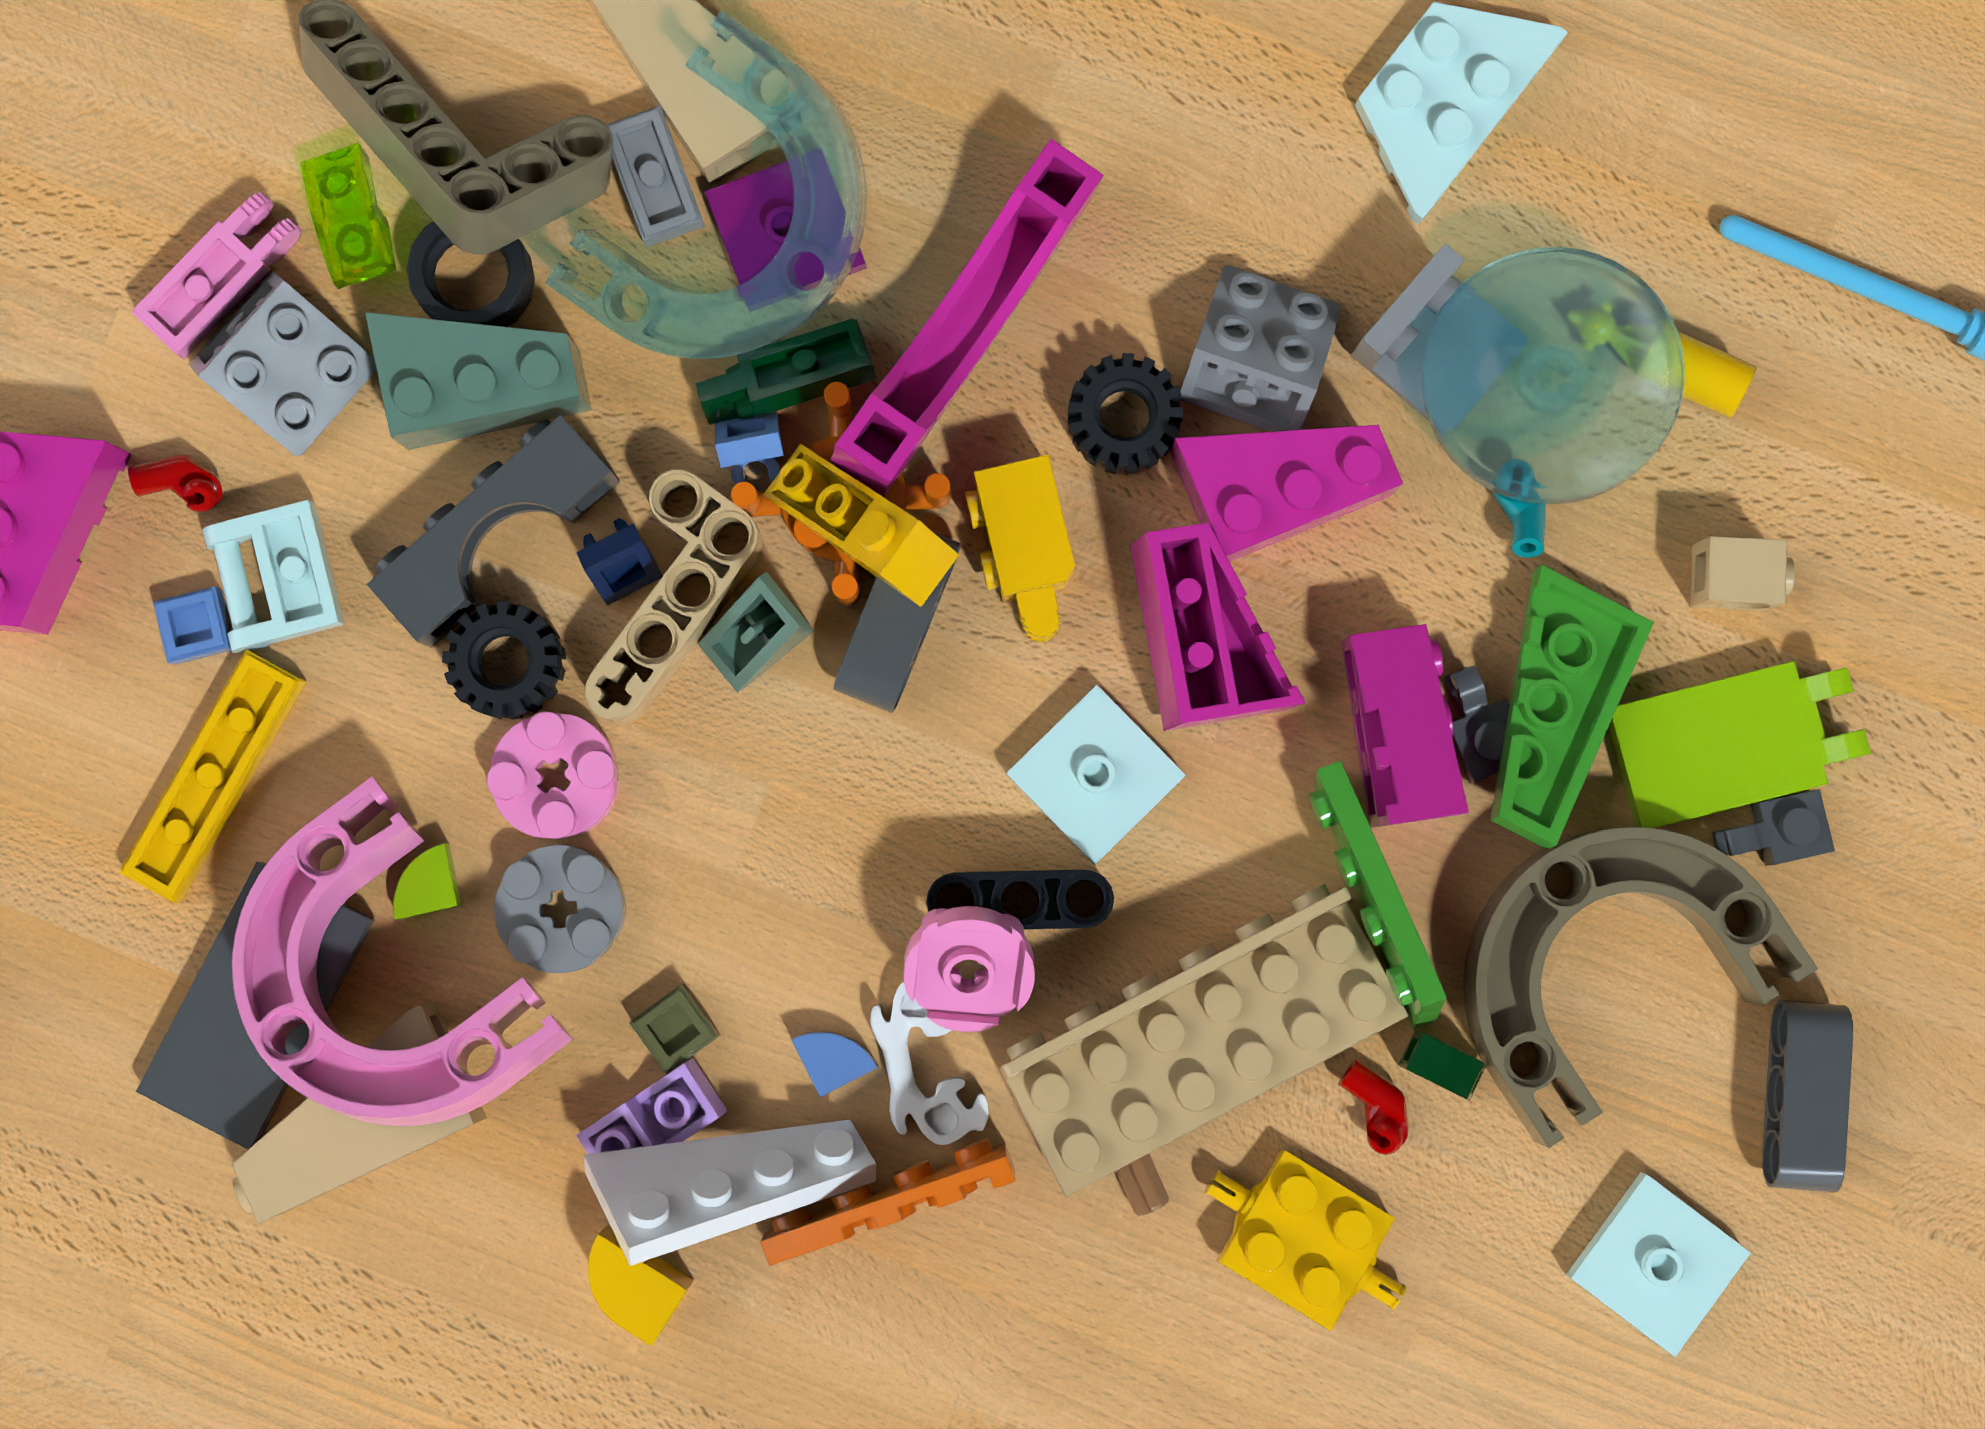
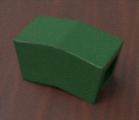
[1398,1030,1487,1101]

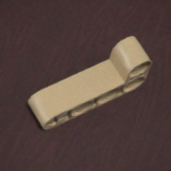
[585,470,763,724]

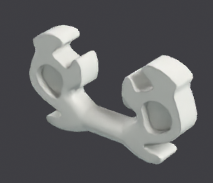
[870,982,989,1145]

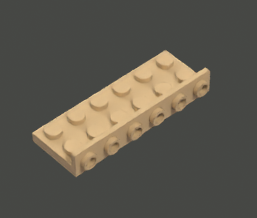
[1000,884,1408,1197]

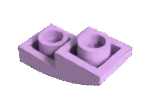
[576,1058,728,1154]

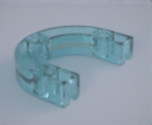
[545,10,867,359]

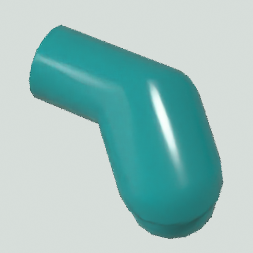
[1492,461,1546,558]

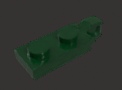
[695,318,877,425]

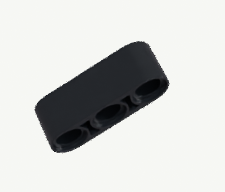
[926,870,1114,929]

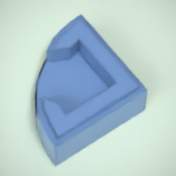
[791,1032,878,1097]

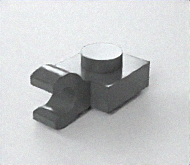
[1443,665,1510,783]
[1712,789,1835,866]

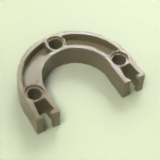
[1464,827,1818,1148]

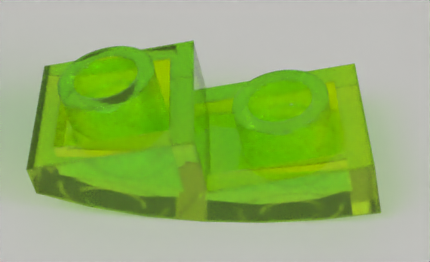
[300,142,397,289]

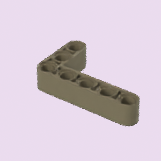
[299,0,613,254]

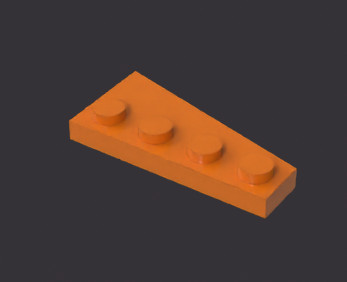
[760,1138,1016,1266]

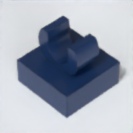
[576,518,663,606]

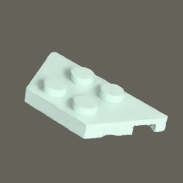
[1355,2,1568,225]

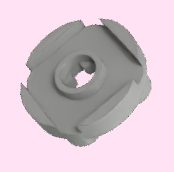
[494,845,626,973]

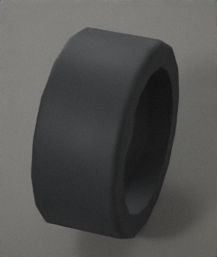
[406,221,535,327]

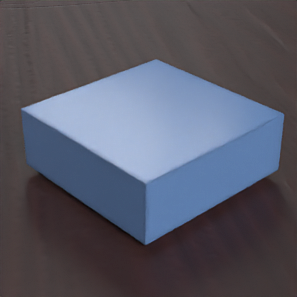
[153,586,231,665]

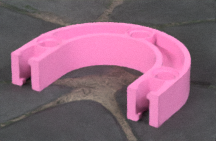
[232,777,573,1126]

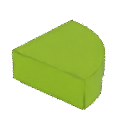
[393,843,462,920]

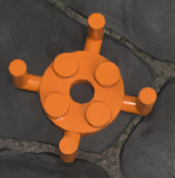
[731,382,951,606]

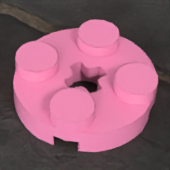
[487,712,619,839]
[904,906,1035,1032]

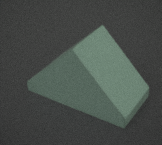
[698,572,814,693]

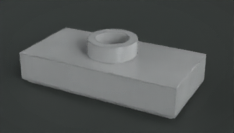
[606,106,705,248]

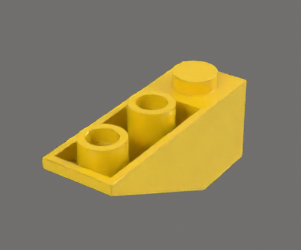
[763,444,959,607]

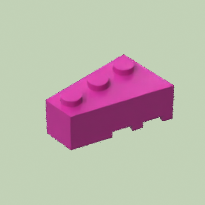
[1170,425,1403,562]
[0,431,132,635]
[1130,523,1306,731]
[1341,624,1469,828]

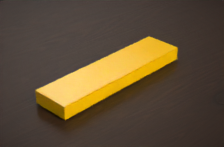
[118,650,307,903]

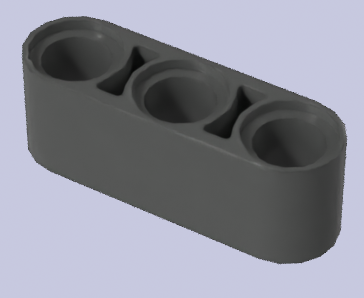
[833,532,961,713]
[1762,1000,1853,1193]

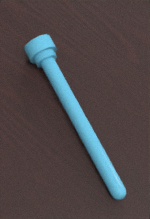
[1719,215,1985,361]

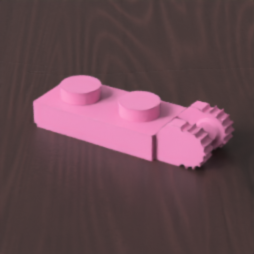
[132,192,302,359]

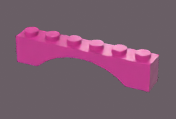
[830,139,1104,497]

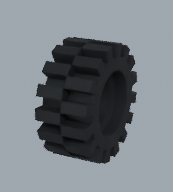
[1067,353,1183,475]
[442,601,566,719]

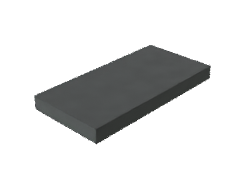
[136,862,375,1149]

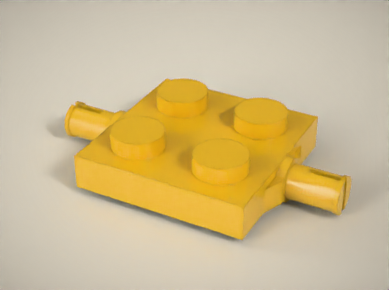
[1204,1150,1406,1331]

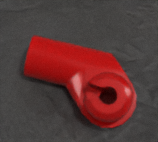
[128,454,223,512]
[1338,1059,1408,1155]

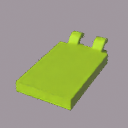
[1609,661,1871,828]

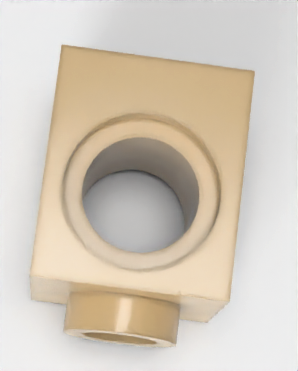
[1690,536,1795,611]

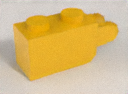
[964,454,1075,644]

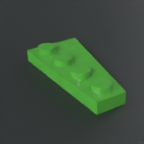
[1490,564,1654,850]
[1309,760,1447,1030]

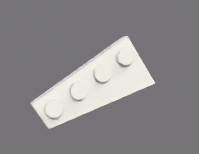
[583,1120,877,1266]

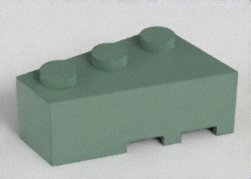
[365,312,592,450]

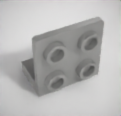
[1351,243,1527,434]
[1180,265,1341,432]
[189,271,377,456]

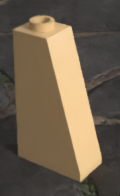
[588,0,814,186]
[232,1001,487,1224]

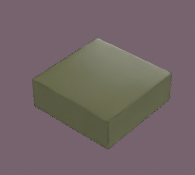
[629,984,720,1075]

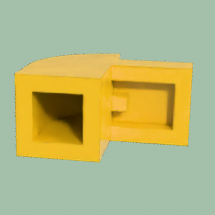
[588,1225,694,1347]

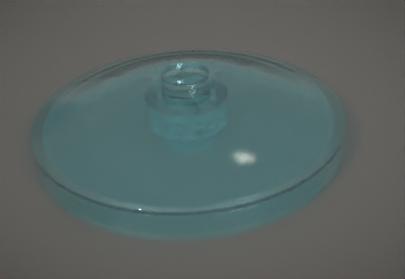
[1421,247,1685,504]

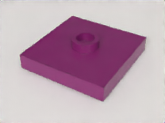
[704,148,867,312]

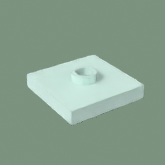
[1006,685,1186,865]
[1566,1172,1751,1357]

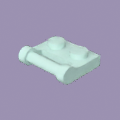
[202,500,345,653]

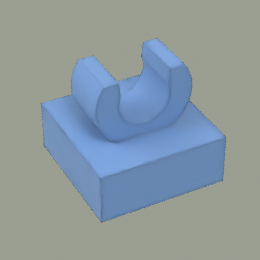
[715,411,784,485]

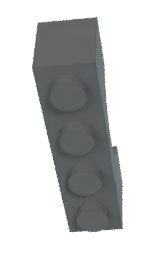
[366,415,620,648]

